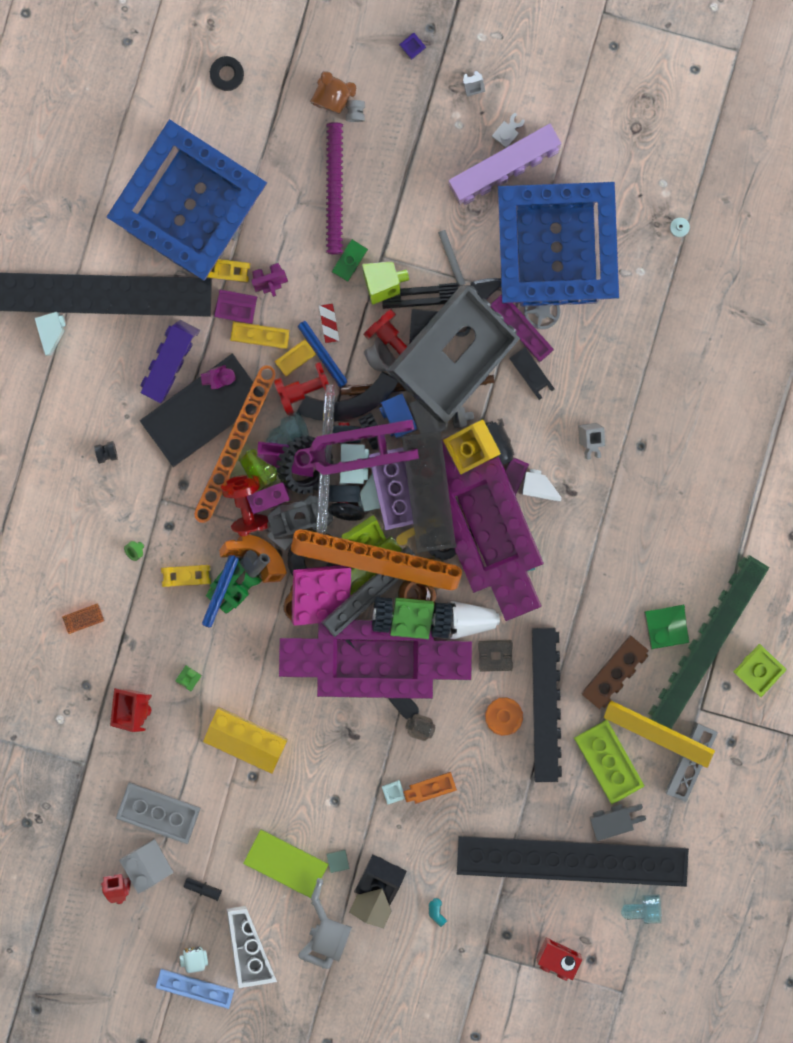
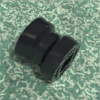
[94,441,118,464]

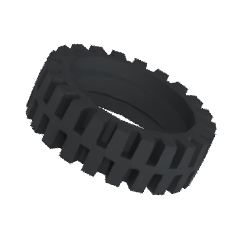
[276,435,334,494]

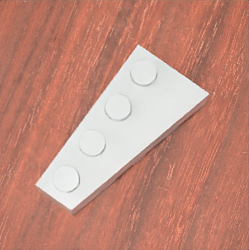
[226,906,277,988]

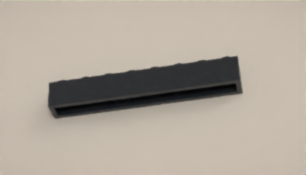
[532,627,562,783]

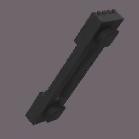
[382,283,458,309]

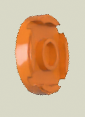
[485,697,523,736]

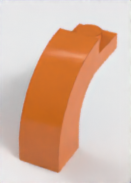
[219,535,287,583]

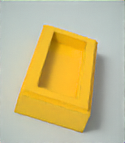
[274,339,317,377]

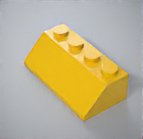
[203,707,288,774]

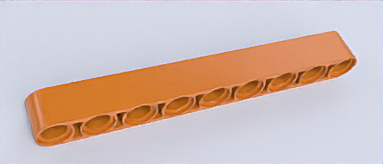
[194,365,276,523]
[291,529,462,590]

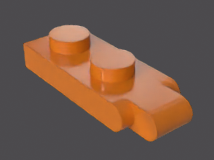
[403,772,457,804]

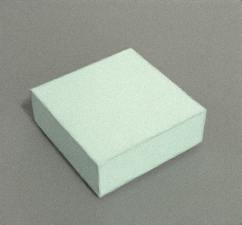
[381,780,405,804]

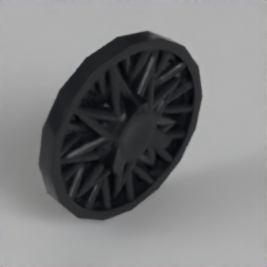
[329,503,364,521]

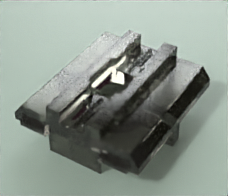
[478,640,513,672]

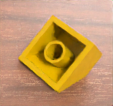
[443,420,501,474]

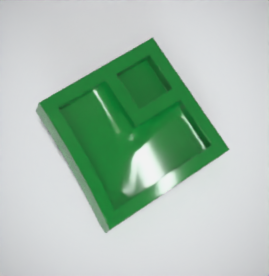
[644,604,690,650]

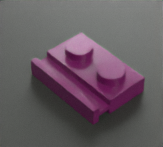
[214,289,258,324]

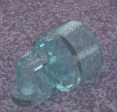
[266,412,309,444]
[621,894,662,924]

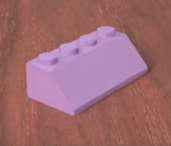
[369,447,423,530]

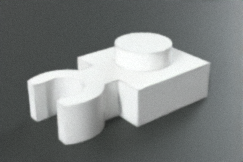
[492,113,525,148]

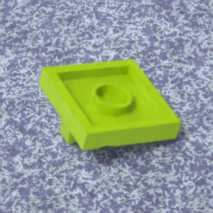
[341,515,386,547]
[733,644,787,697]

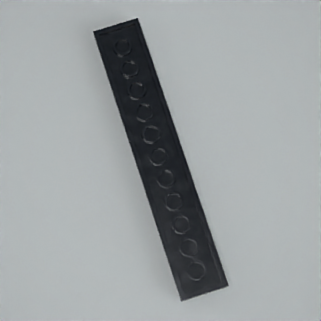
[0,273,212,317]
[457,836,689,887]

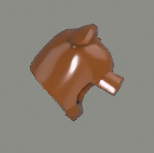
[310,71,357,114]
[398,580,436,603]

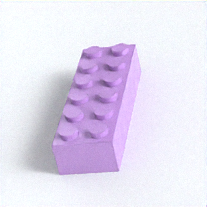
[448,124,562,205]

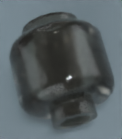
[405,714,435,741]

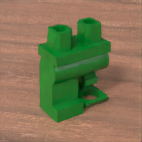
[206,559,262,614]

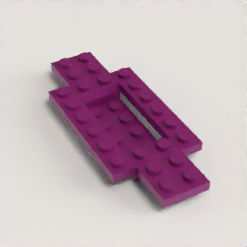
[429,433,544,621]
[279,620,472,699]

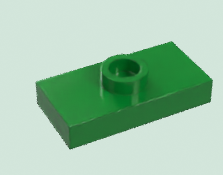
[332,239,368,282]

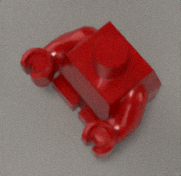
[101,874,131,904]

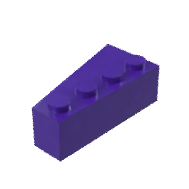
[140,320,200,403]

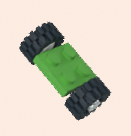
[372,597,452,639]

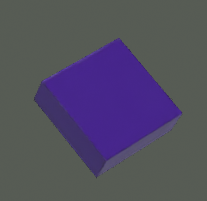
[399,33,426,60]

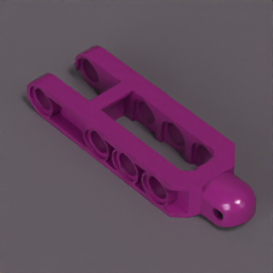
[294,420,419,475]

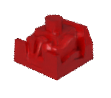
[110,688,152,732]

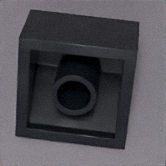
[354,854,407,906]

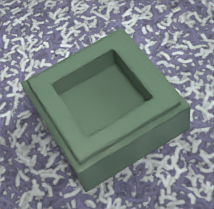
[327,850,350,873]

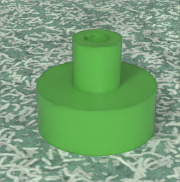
[124,541,144,561]

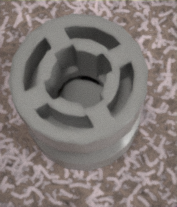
[346,100,365,122]

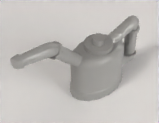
[298,878,352,969]

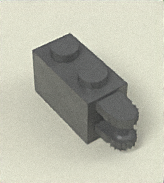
[590,804,646,841]

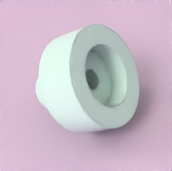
[670,218,690,237]

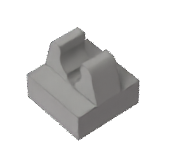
[463,71,485,97]
[452,407,474,429]

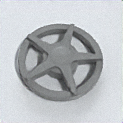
[524,305,560,329]

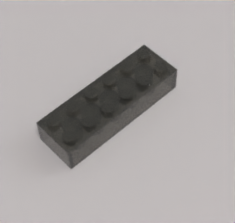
[401,431,456,553]

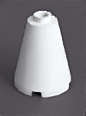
[447,601,500,639]

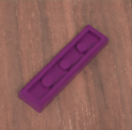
[490,294,554,362]

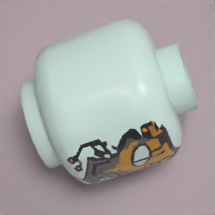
[180,946,208,973]

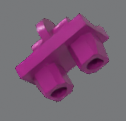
[251,263,288,297]
[201,365,235,389]

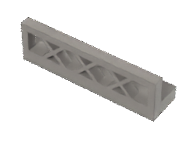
[665,723,718,802]

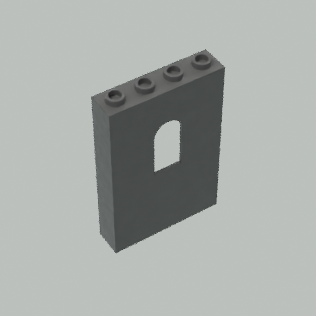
[387,285,520,424]

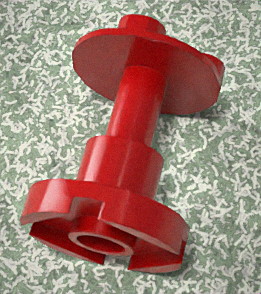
[363,309,407,355]
[274,362,334,415]
[221,475,269,537]

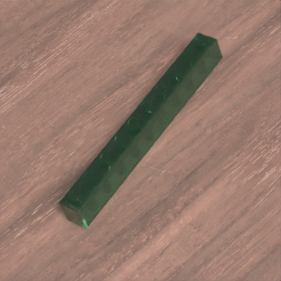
[648,555,770,729]

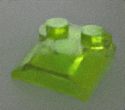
[239,449,278,492]

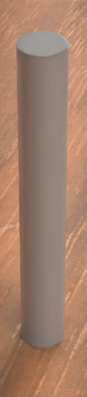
[438,230,465,286]

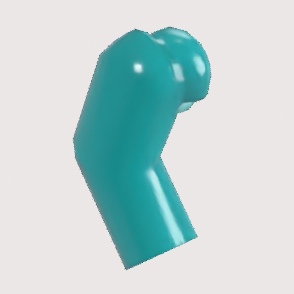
[429,898,447,927]

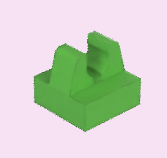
[175,665,202,692]

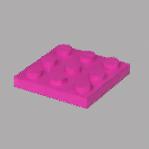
[292,565,351,626]

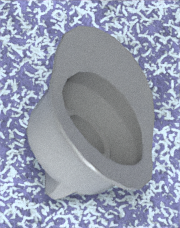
[364,337,396,377]

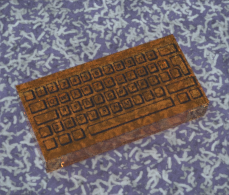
[62,603,105,634]

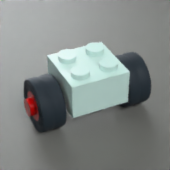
[325,422,369,503]

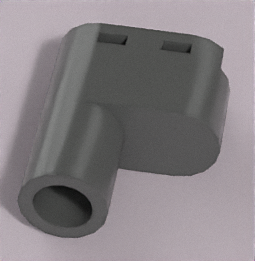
[240,550,270,578]

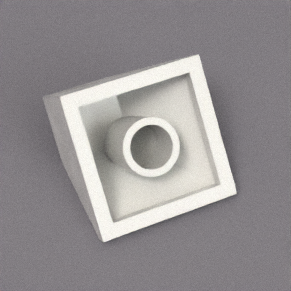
[521,469,561,502]

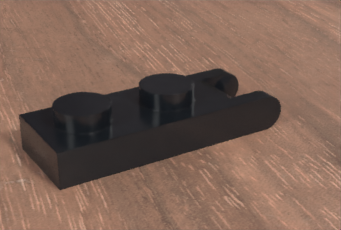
[509,347,555,400]

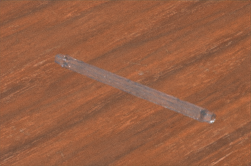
[316,384,336,534]

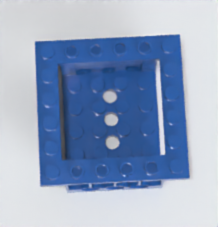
[106,119,267,281]
[498,182,619,307]

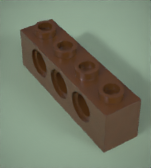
[581,635,649,709]

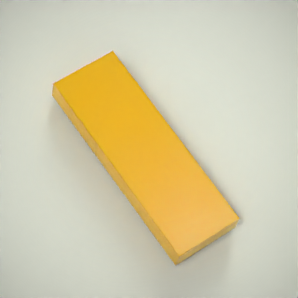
[230,322,290,349]

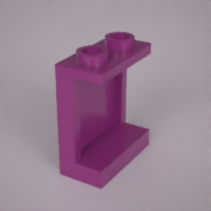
[247,483,292,514]

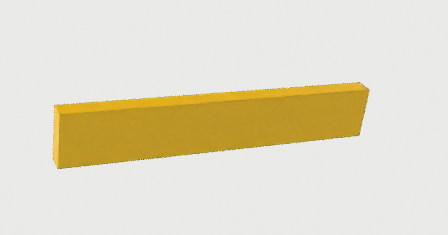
[603,700,715,768]

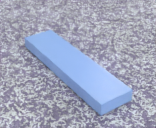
[156,969,235,1009]

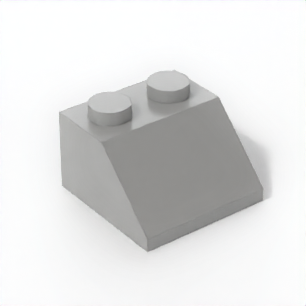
[119,839,174,894]

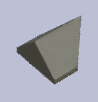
[349,889,392,929]

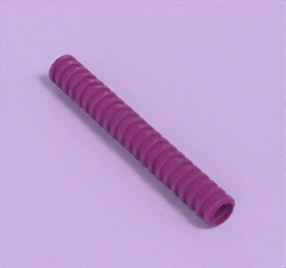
[326,122,343,255]

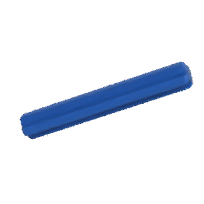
[298,321,348,387]
[202,555,239,628]

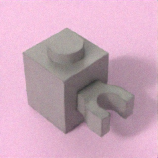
[578,423,605,460]

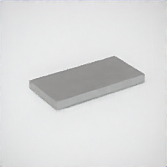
[116,782,201,844]

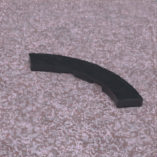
[296,371,398,421]

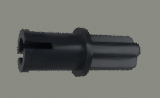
[184,877,222,902]

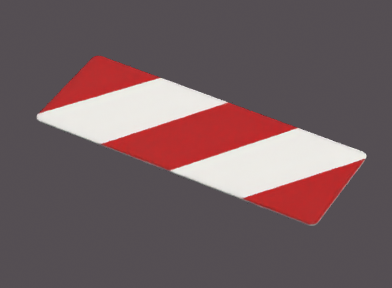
[319,303,339,343]

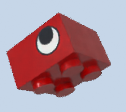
[536,937,583,981]

